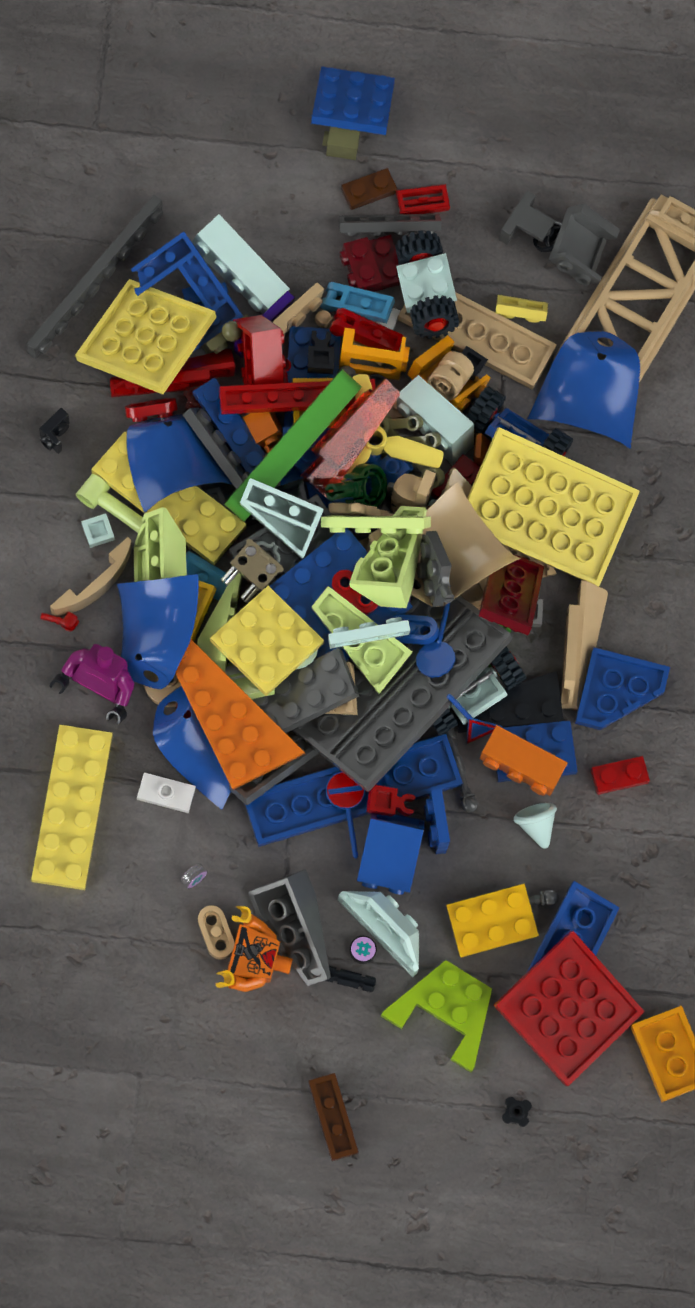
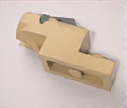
[387,470,436,513]

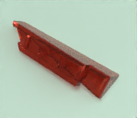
[300,379,400,498]

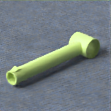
[76,474,187,550]

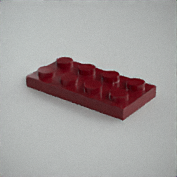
[478,553,545,635]

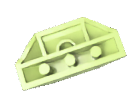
[134,507,187,582]

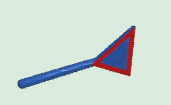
[447,694,502,744]

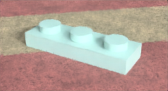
[328,617,410,649]

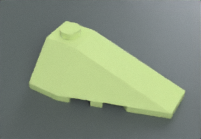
[349,506,427,608]
[197,573,242,672]

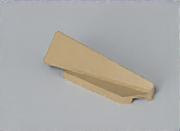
[561,580,608,710]

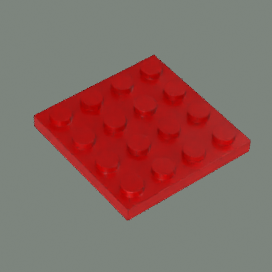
[494,931,645,1086]

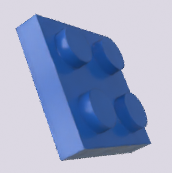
[424,789,450,855]

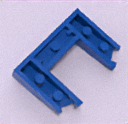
[131,231,243,352]

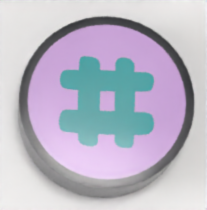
[349,936,377,964]

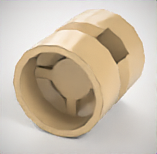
[428,352,474,400]

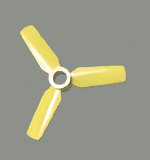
[320,374,444,492]

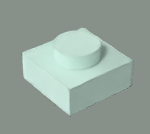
[81,513,115,548]

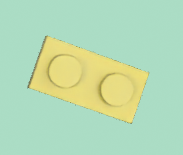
[495,295,548,323]

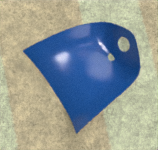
[527,331,640,449]
[127,414,232,513]
[116,574,199,689]
[153,686,231,810]

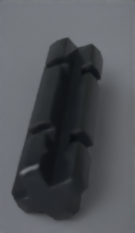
[325,966,376,992]

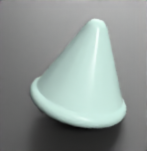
[513,803,557,849]

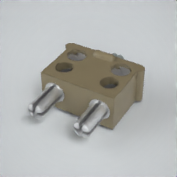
[221,539,284,603]

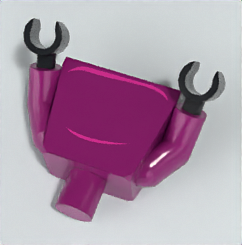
[50,644,134,725]

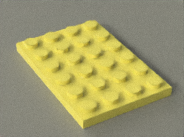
[467,427,640,587]

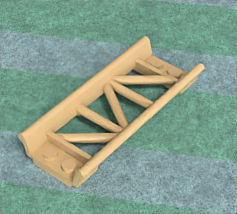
[553,194,695,383]

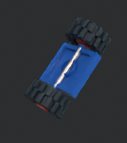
[466,386,573,457]

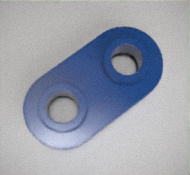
[390,614,439,645]

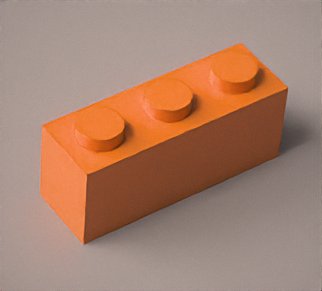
[480,725,568,796]

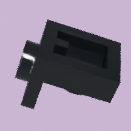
[39,408,70,454]

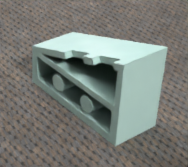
[397,375,474,466]

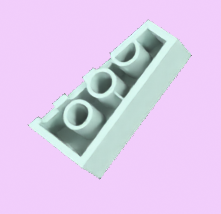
[192,214,289,314]

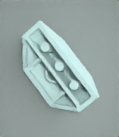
[338,891,419,977]

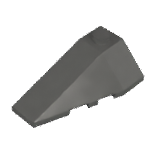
[248,869,331,986]

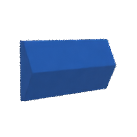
[527,881,620,972]

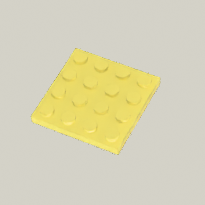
[75,279,217,394]

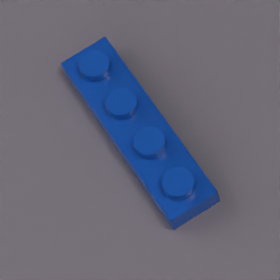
[193,378,266,473]

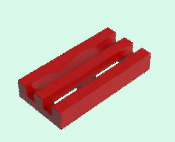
[396,184,450,214]

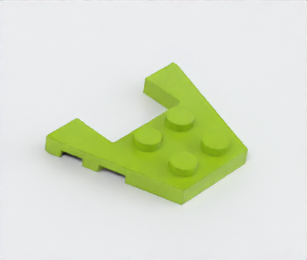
[381,960,492,1073]

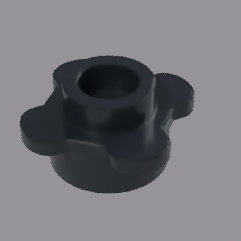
[502,1097,532,1127]

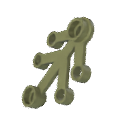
[376,412,445,489]

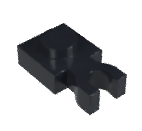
[307,331,334,374]

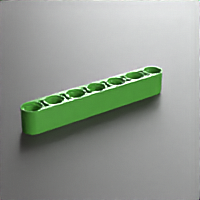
[224,369,362,522]

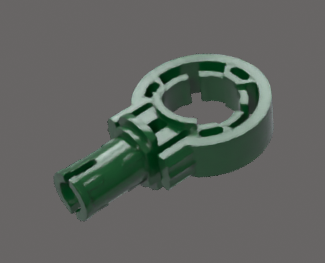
[325,464,387,507]

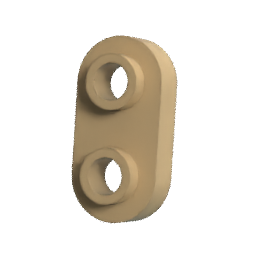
[198,906,234,960]

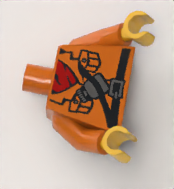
[216,906,293,992]

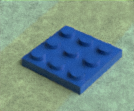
[311,66,395,135]

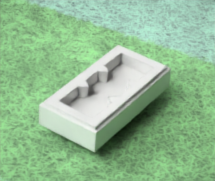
[137,773,196,813]

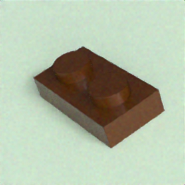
[341,168,398,210]

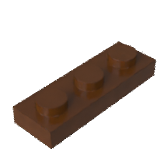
[308,1073,359,1161]

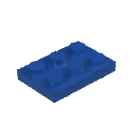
[491,721,578,782]

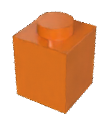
[243,412,283,448]

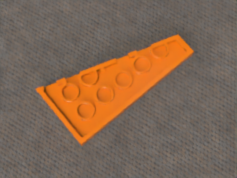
[175,639,306,790]

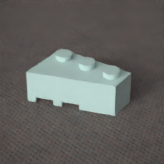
[240,478,324,559]

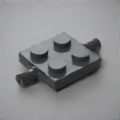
[416,531,455,607]

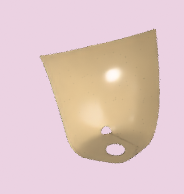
[411,482,521,607]

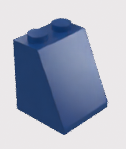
[357,813,425,895]

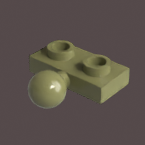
[201,315,249,354]

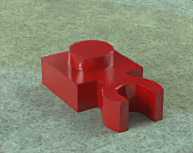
[367,785,415,817]

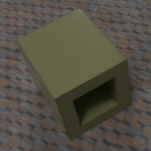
[322,127,360,160]

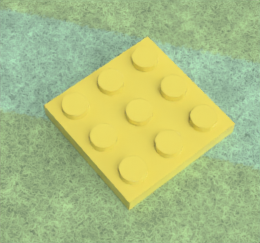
[210,586,324,696]

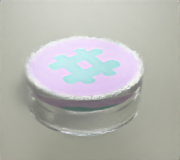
[181,864,208,889]

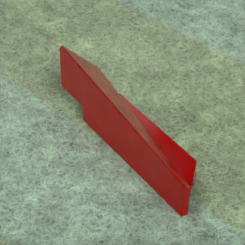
[110,349,235,397]

